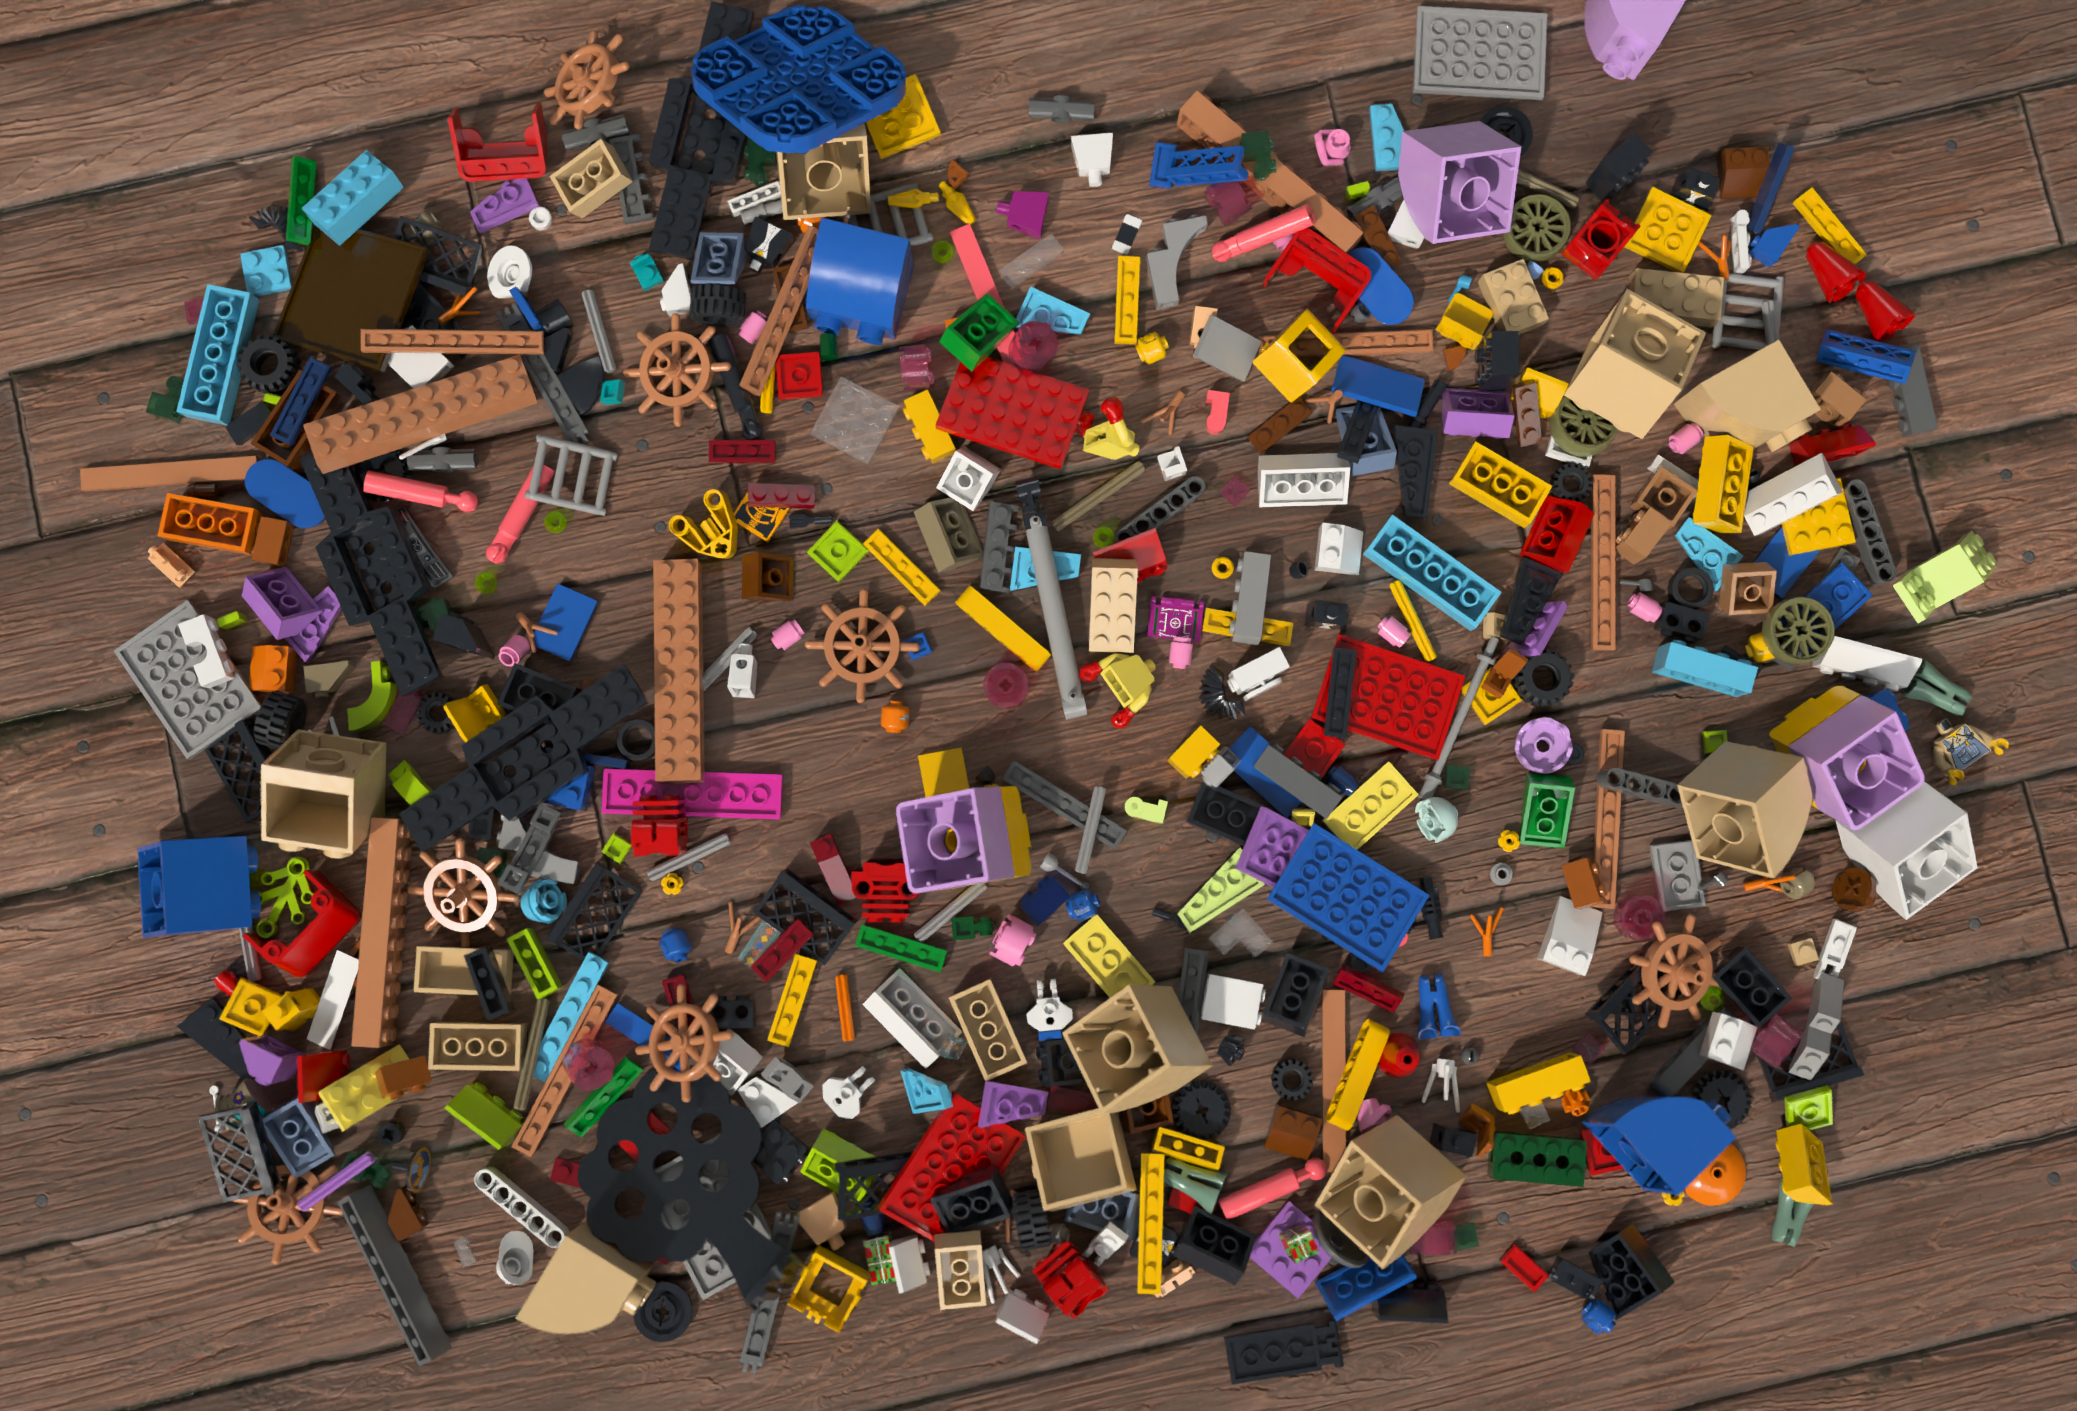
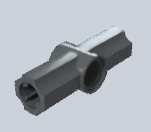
[1028,95,1094,123]
[561,114,630,151]
[1346,177,1403,222]
[407,447,478,473]

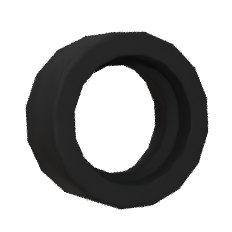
[1667,567,1714,610]
[616,719,655,762]

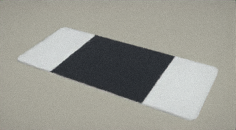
[1112,214,1142,255]

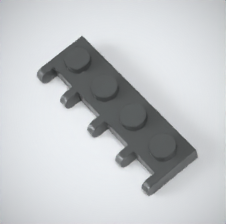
[610,134,655,225]
[979,502,1020,593]

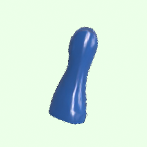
[1417,974,1461,1039]

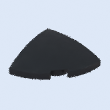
[557,357,605,416]

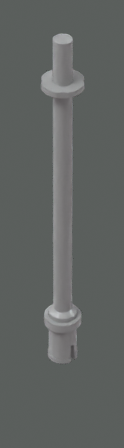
[1418,636,1499,800]

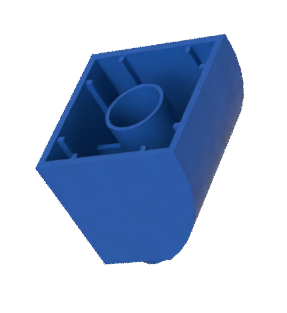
[806,218,914,345]
[137,836,261,938]
[1582,1096,1736,1195]

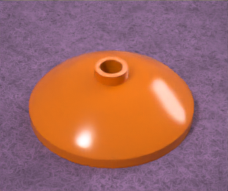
[1684,1143,1746,1206]

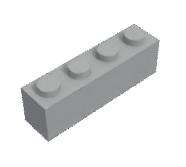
[1229,551,1271,645]

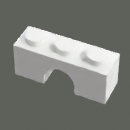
[178,614,234,688]

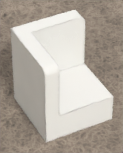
[1157,446,1187,481]

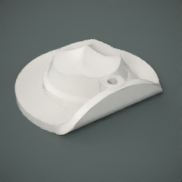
[487,246,532,298]

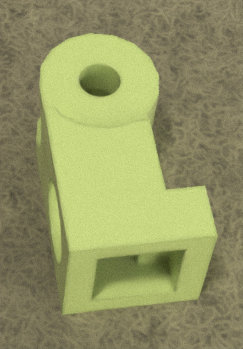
[1125,797,1168,824]

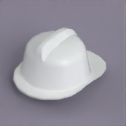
[496,1231,533,1285]

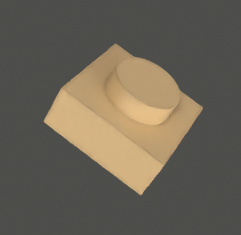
[1788,938,1819,966]

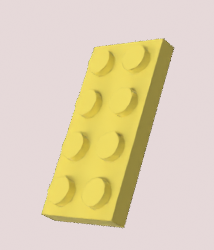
[1322,761,1419,850]
[1063,915,1155,998]
[318,1044,409,1131]

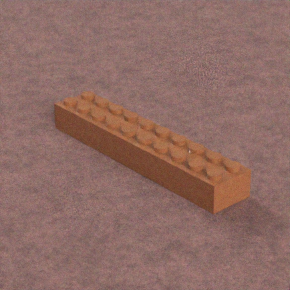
[1177,91,1363,254]
[303,354,538,474]
[653,559,705,784]
[351,818,412,1048]

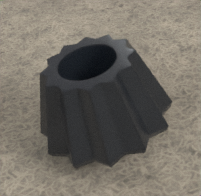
[1217,1035,1246,1066]

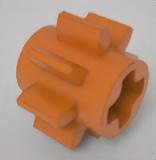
[1561,1089,1591,1116]

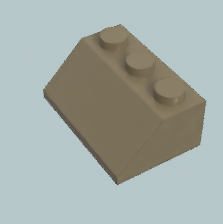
[914,498,983,573]

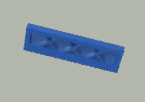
[1165,146,1249,186]
[1816,329,1916,384]

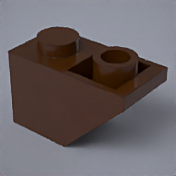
[388,1186,429,1242]

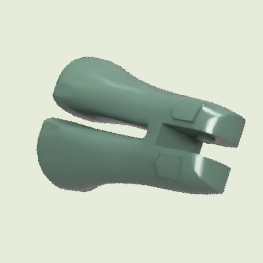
[1902,658,1972,716]
[1164,1157,1227,1214]
[1771,1177,1814,1247]

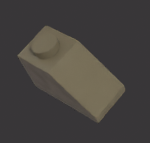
[304,661,355,698]

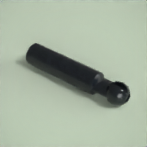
[708,333,763,440]

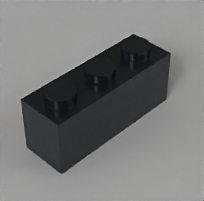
[464,946,515,1020]

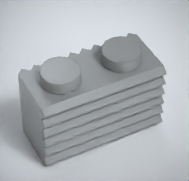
[1201,747,1241,788]

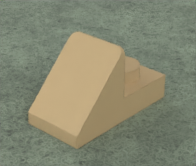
[1483,612,1506,640]

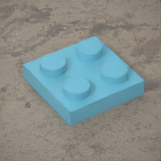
[240,245,292,297]

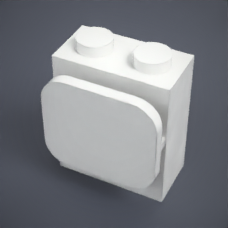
[388,325,455,389]
[1227,647,1290,701]
[1200,974,1266,1029]

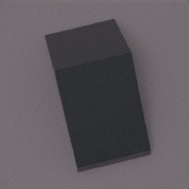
[544,328,573,375]

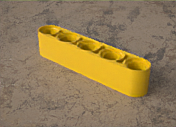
[955,585,1051,672]
[1326,1019,1390,1131]

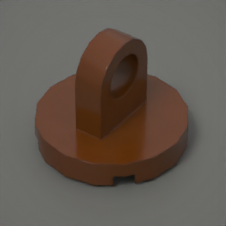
[1832,867,1876,912]

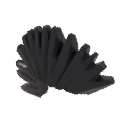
[249,205,305,252]
[1199,664,1246,720]

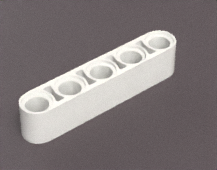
[474,1167,569,1248]

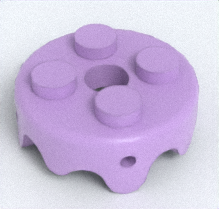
[1514,717,1573,774]

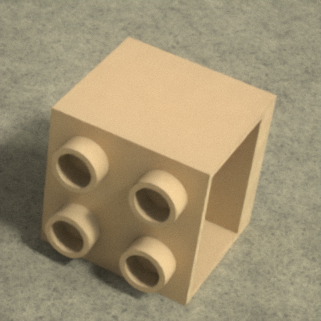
[1564,289,1706,439]
[261,730,386,858]

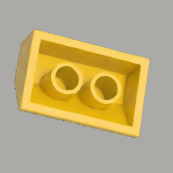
[1775,1123,1832,1205]

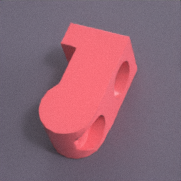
[1205,390,1230,435]

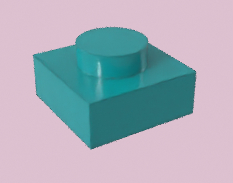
[600,379,625,405]

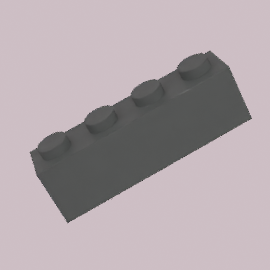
[1889,344,1938,438]
[1253,743,1342,819]

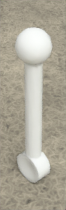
[209,1085,224,1133]

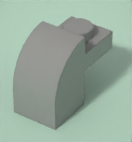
[761,1057,814,1103]

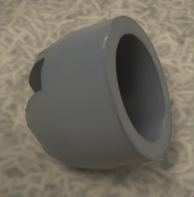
[1351,303,1370,323]
[1460,1046,1480,1065]

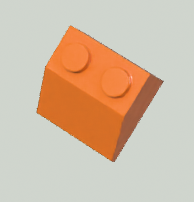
[249,645,297,693]

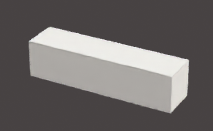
[728,181,781,217]
[1647,455,1699,498]

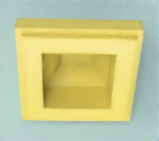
[1291,807,1315,827]

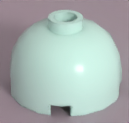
[1415,797,1458,843]

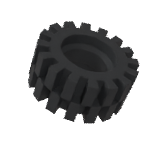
[1549,463,1593,502]
[416,692,455,734]
[1271,1058,1313,1101]

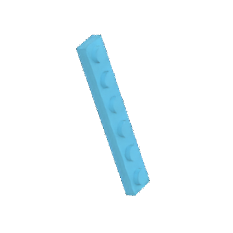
[533,951,610,1082]

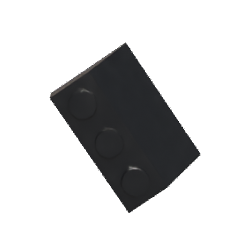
[433,612,495,659]
[1712,946,1792,1029]
[1372,1282,1448,1324]

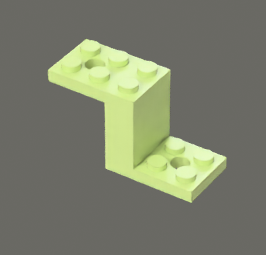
[1893,531,1997,623]

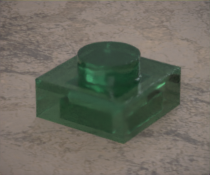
[1444,765,1470,790]
[1451,1222,1479,1250]

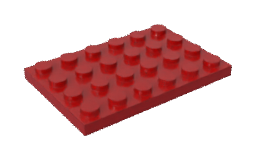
[935,357,1089,469]
[1311,634,1465,761]
[877,1091,1026,1242]

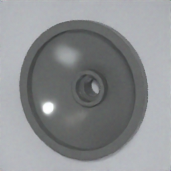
[1313,1210,1369,1268]

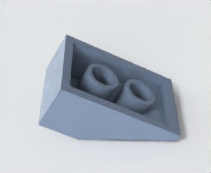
[691,232,747,284]
[1335,406,1397,476]
[262,1095,335,1178]
[1064,1191,1140,1240]

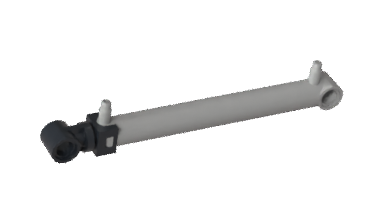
[1015,476,1087,720]

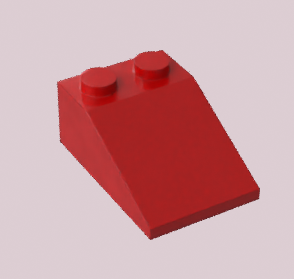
[297,1049,351,1103]

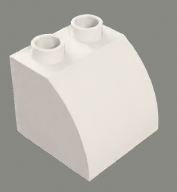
[1836,782,1978,920]

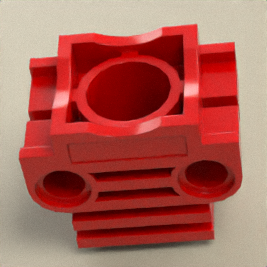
[1561,199,1641,281]
[631,795,689,856]
[851,863,921,922]
[1032,1241,1110,1319]

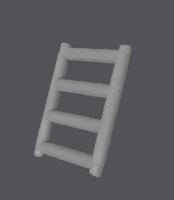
[847,183,933,247]
[1712,273,1784,350]
[524,434,618,516]

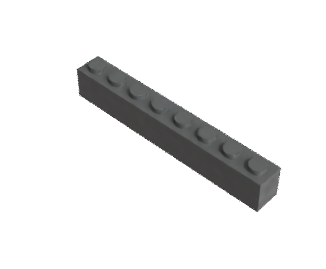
[337,1184,452,1366]

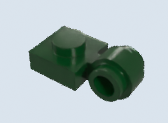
[951,916,995,941]

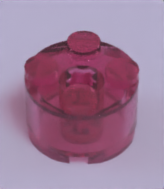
[1205,181,1252,226]
[1008,321,1058,372]
[899,344,934,391]
[983,663,1028,709]
[1613,895,1666,941]
[1750,1014,1804,1069]
[563,1039,614,1090]
[1410,1220,1457,1255]

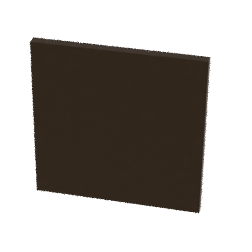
[272,225,430,373]

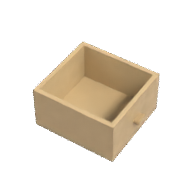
[1025,1108,1137,1211]

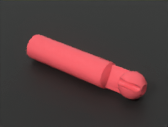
[1212,204,1316,262]
[486,465,555,564]
[364,471,478,512]
[1218,1158,1327,1221]

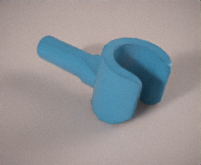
[1447,275,1472,303]

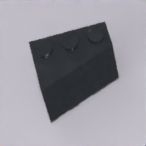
[1589,1223,1675,1320]

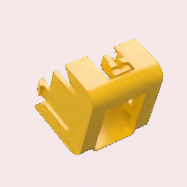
[1252,308,1347,403]
[787,1245,870,1333]

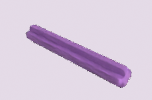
[297,1152,375,1211]

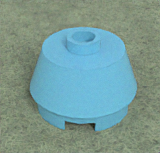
[520,879,567,923]

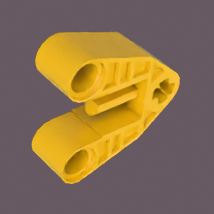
[669,489,738,558]

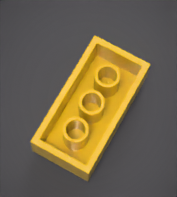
[1693,435,1754,533]
[1448,441,1552,528]
[1486,1052,1591,1114]

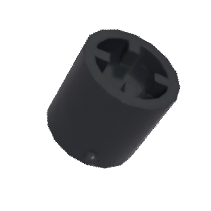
[535,299,573,336]

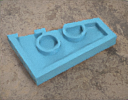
[1369,104,1404,171]
[1674,517,1743,592]
[900,1068,953,1114]

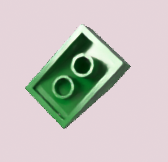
[939,293,1019,371]
[1519,773,1575,848]

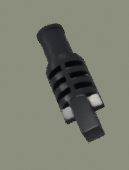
[1419,877,1444,940]

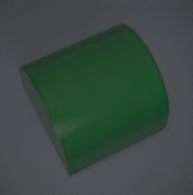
[819,333,838,361]

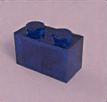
[1020,876,1071,926]

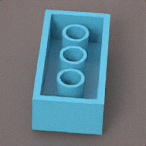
[302,150,404,246]
[1652,640,1758,697]

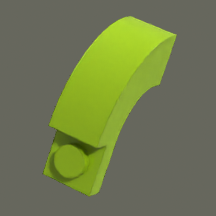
[347,661,397,732]
[388,760,433,805]

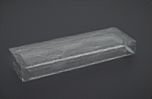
[999,233,1064,290]

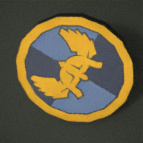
[392,1147,431,1193]

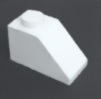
[660,263,691,317]

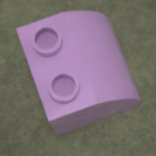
[1584,0,1686,81]
[1398,121,1521,244]

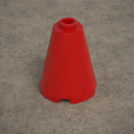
[1805,242,1866,303]
[1855,281,1915,342]
[1378,1033,1421,1078]

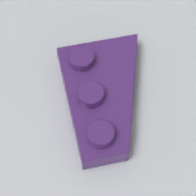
[470,179,540,234]
[285,586,342,664]
[1502,601,1568,657]
[978,1081,1049,1128]

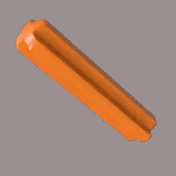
[835,974,855,1041]

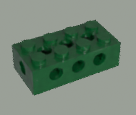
[1487,1131,1587,1187]

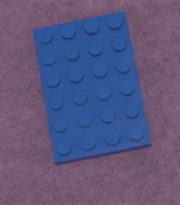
[1266,823,1429,972]

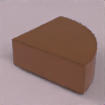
[948,160,969,191]
[1443,345,1466,372]

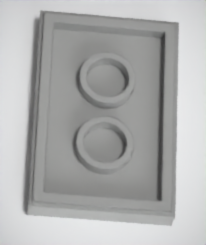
[1193,315,1262,382]
[1649,840,1706,912]

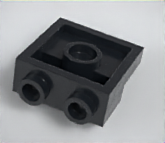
[335,363,381,405]
[1036,1039,1086,1087]
[753,1119,809,1185]

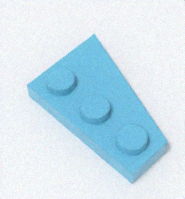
[1015,286,1090,335]
[1010,547,1081,591]

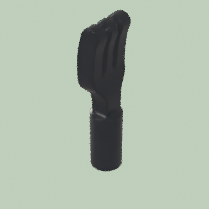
[789,514,833,529]
[1721,645,1764,678]
[1152,907,1187,930]

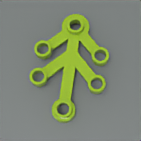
[257,857,315,938]

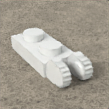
[1730,209,1751,275]
[1814,919,1857,979]
[1083,1222,1129,1266]

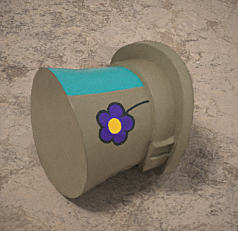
[215,1078,271,1133]

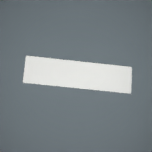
[307,950,359,1050]

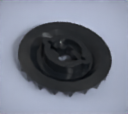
[1480,106,1533,157]
[355,449,412,502]
[1692,1070,1752,1129]
[1172,1080,1231,1140]
[633,1281,693,1342]

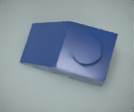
[1748,224,1800,268]

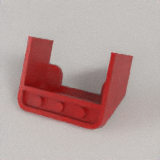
[447,102,547,182]
[1263,228,1371,333]
[242,870,361,977]

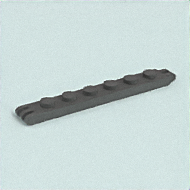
[496,303,590,445]
[739,1210,800,1375]

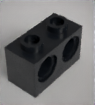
[1654,602,1710,644]
[710,995,756,1028]

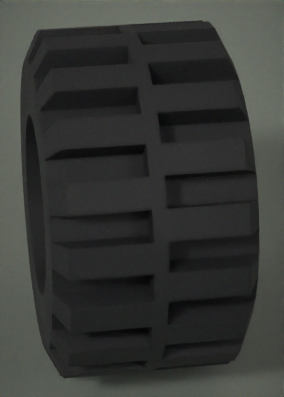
[689,284,747,326]
[237,335,301,395]
[1513,649,1574,707]
[254,690,307,749]
[1012,1189,1052,1251]

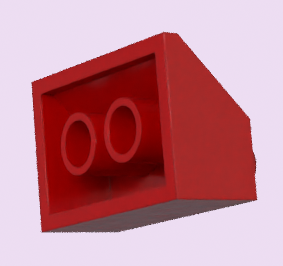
[1789,424,1876,467]
[1520,496,1594,573]
[1093,528,1168,584]

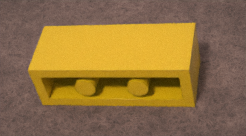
[902,389,956,464]
[1150,1127,1225,1170]

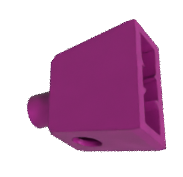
[996,191,1049,239]

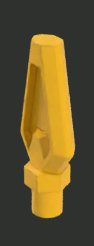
[938,181,976,225]
[888,188,939,209]

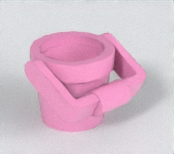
[1314,129,1350,166]
[1357,1098,1393,1133]

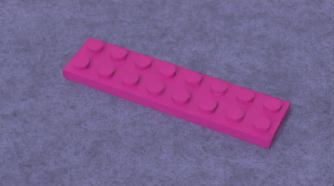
[602,769,783,820]

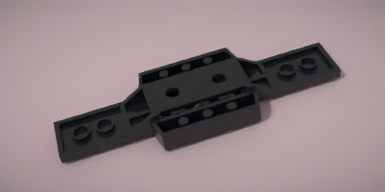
[649,1,754,261]
[300,452,443,696]
[399,664,650,852]

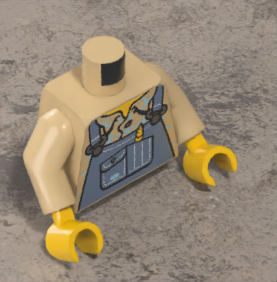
[1932,718,2009,785]

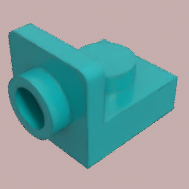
[630,253,664,291]

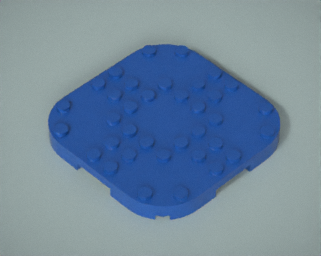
[691,5,906,153]

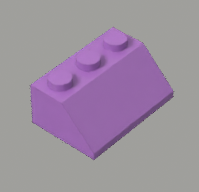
[1441,388,1514,439]
[242,567,322,640]
[239,1035,306,1086]

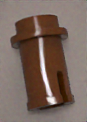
[187,482,218,498]

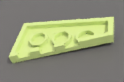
[1177,847,1265,933]

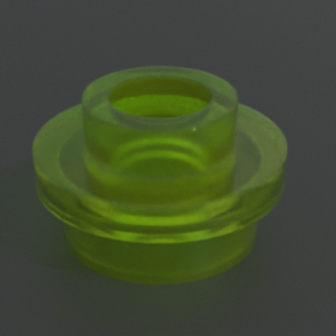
[932,241,953,263]
[544,511,567,534]
[1093,526,1115,549]
[475,572,498,594]
[1700,988,1724,1011]

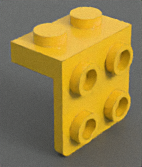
[1435,293,1493,350]
[444,684,507,742]

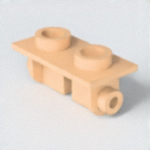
[148,543,195,588]
[1155,1259,1195,1298]

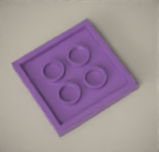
[1235,806,1309,888]
[1250,1200,1331,1298]

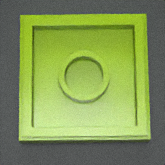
[807,521,869,583]
[1784,1085,1833,1131]

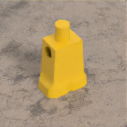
[263,988,320,1031]

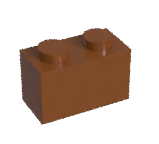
[251,516,294,567]
[1561,858,1607,910]
[375,1055,432,1100]

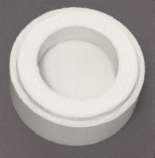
[529,207,552,230]

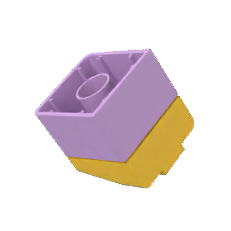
[1769,686,1924,830]
[896,786,1031,893]

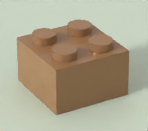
[1809,372,1867,429]
[1629,466,1698,530]
[1615,507,1672,565]
[1719,562,1777,615]

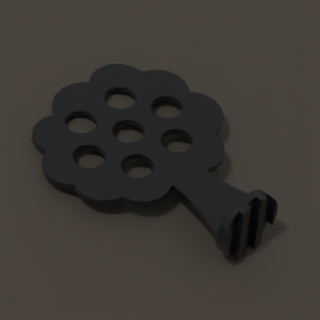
[577,1070,806,1314]

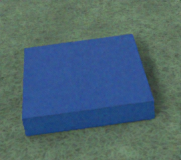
[509,286,549,337]

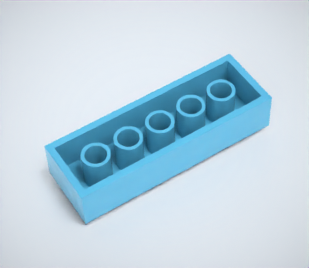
[176,284,260,425]
[1363,515,1502,631]

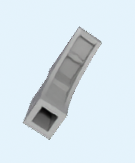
[1146,215,1208,310]
[497,814,582,884]
[1789,972,1844,1080]

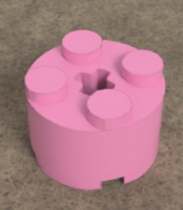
[988,914,1036,967]

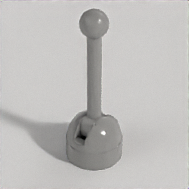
[1039,852,1089,890]

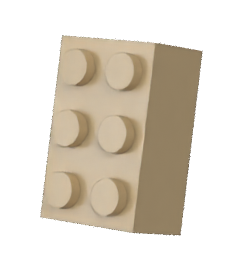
[550,139,633,218]
[1478,259,1549,335]
[934,1230,986,1310]

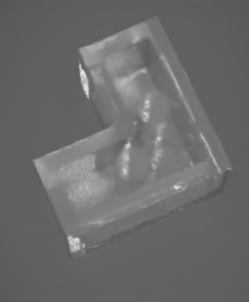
[1207,908,1273,957]

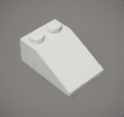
[1537,896,1602,976]

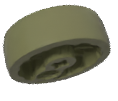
[1503,195,1570,263]
[1550,396,1618,457]
[1762,597,1834,665]

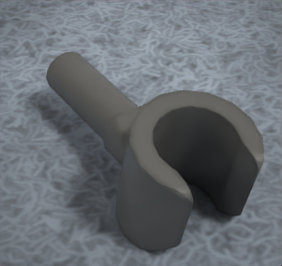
[1620,579,1652,593]
[1698,872,1729,891]

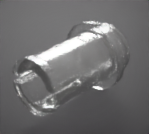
[453,1236,477,1268]

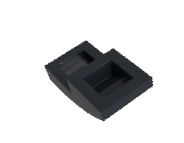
[225,402,272,445]

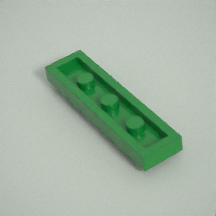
[286,156,316,245]
[855,924,947,973]
[563,1056,643,1138]

